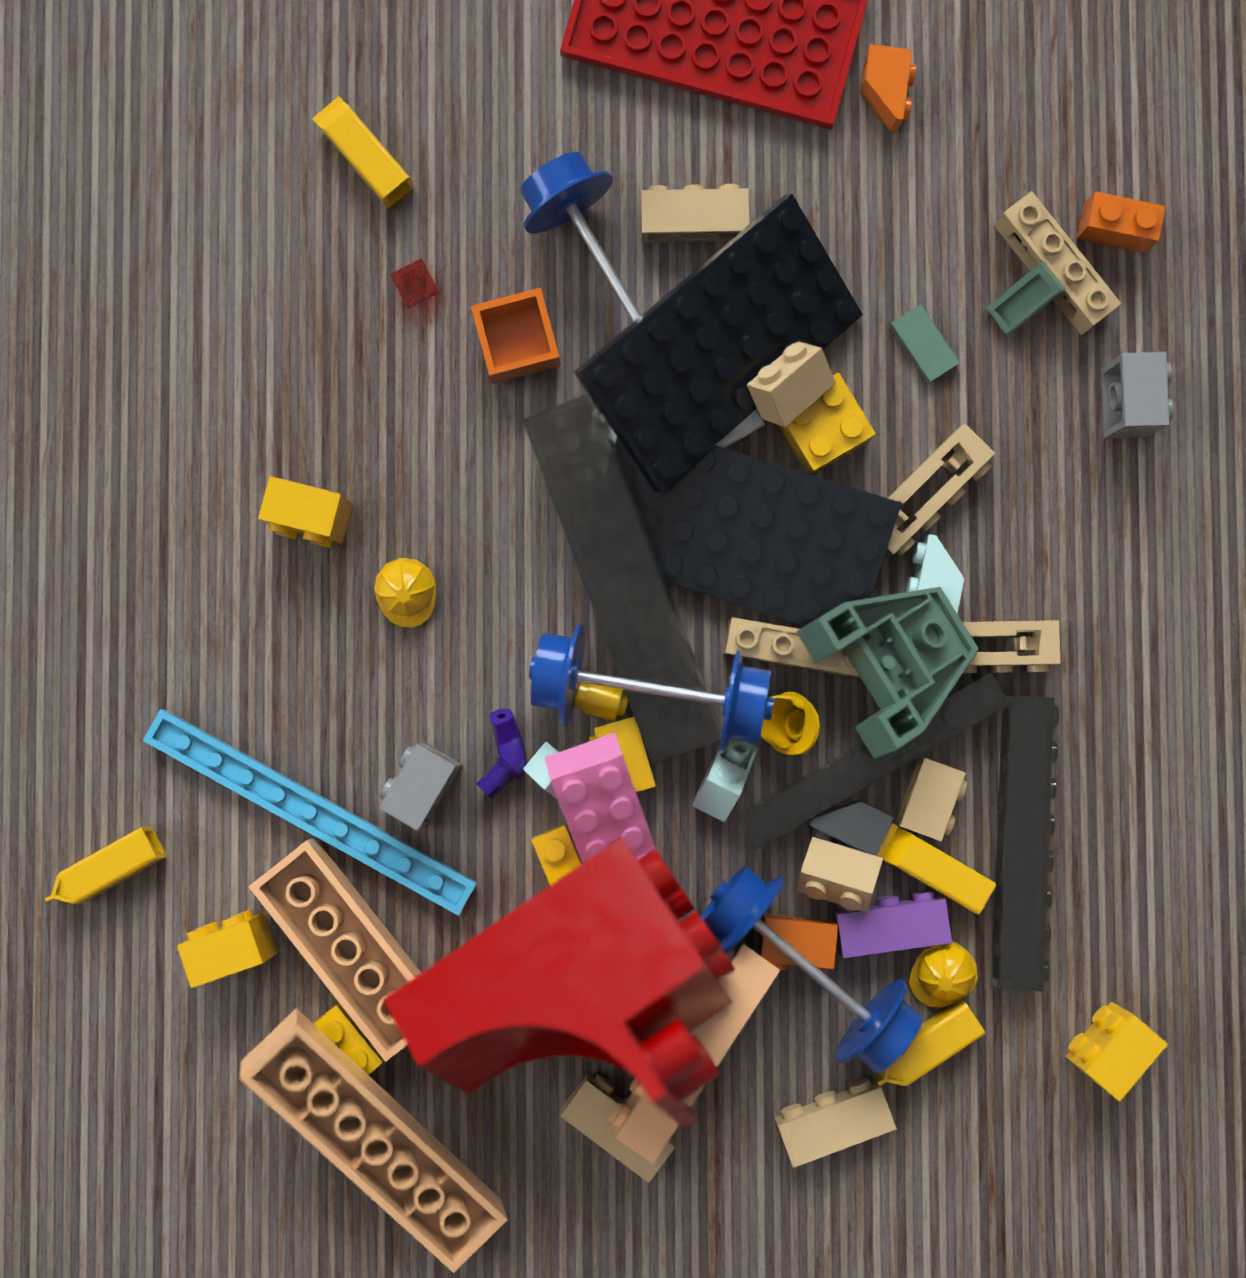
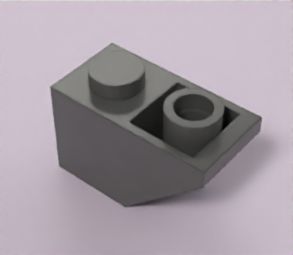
[806,800,894,856]

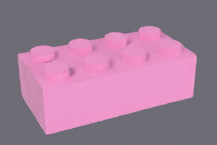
[544,733,658,863]

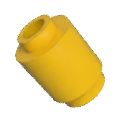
[574,682,629,722]

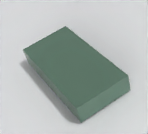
[986,261,1066,336]
[889,304,960,384]

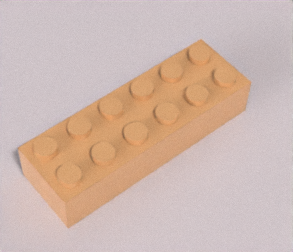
[249,837,421,1062]
[607,944,780,1164]

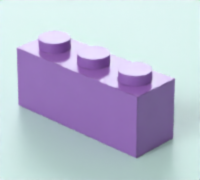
[832,890,952,958]

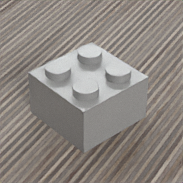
[1101,352,1174,439]
[379,742,463,831]

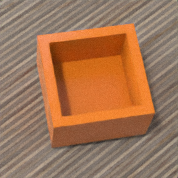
[471,288,561,384]

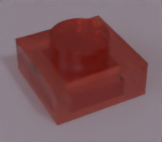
[390,258,439,309]

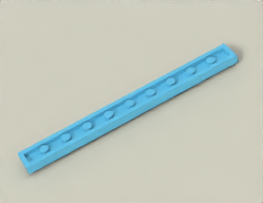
[142,709,478,916]

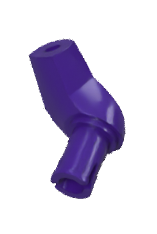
[476,708,527,800]

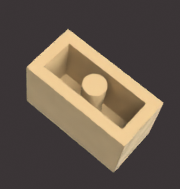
[747,341,836,427]
[895,757,967,842]
[797,837,883,913]

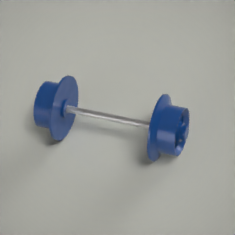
[520,152,641,322]
[529,624,774,754]
[701,866,923,1074]

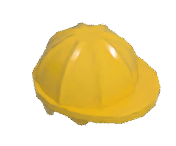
[374,558,437,628]
[760,692,820,755]
[909,941,978,1008]

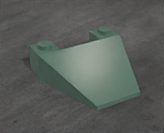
[796,587,979,759]

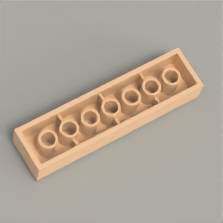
[240,1008,508,1273]

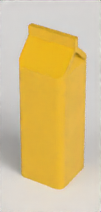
[312,96,414,208]
[876,823,996,915]
[45,826,167,904]
[873,1000,986,1086]

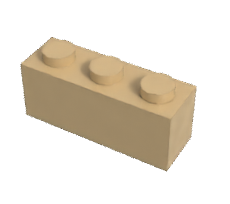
[641,184,750,243]
[560,1072,675,1183]
[774,1078,897,1168]

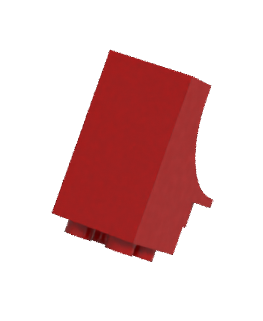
[383,838,736,1129]

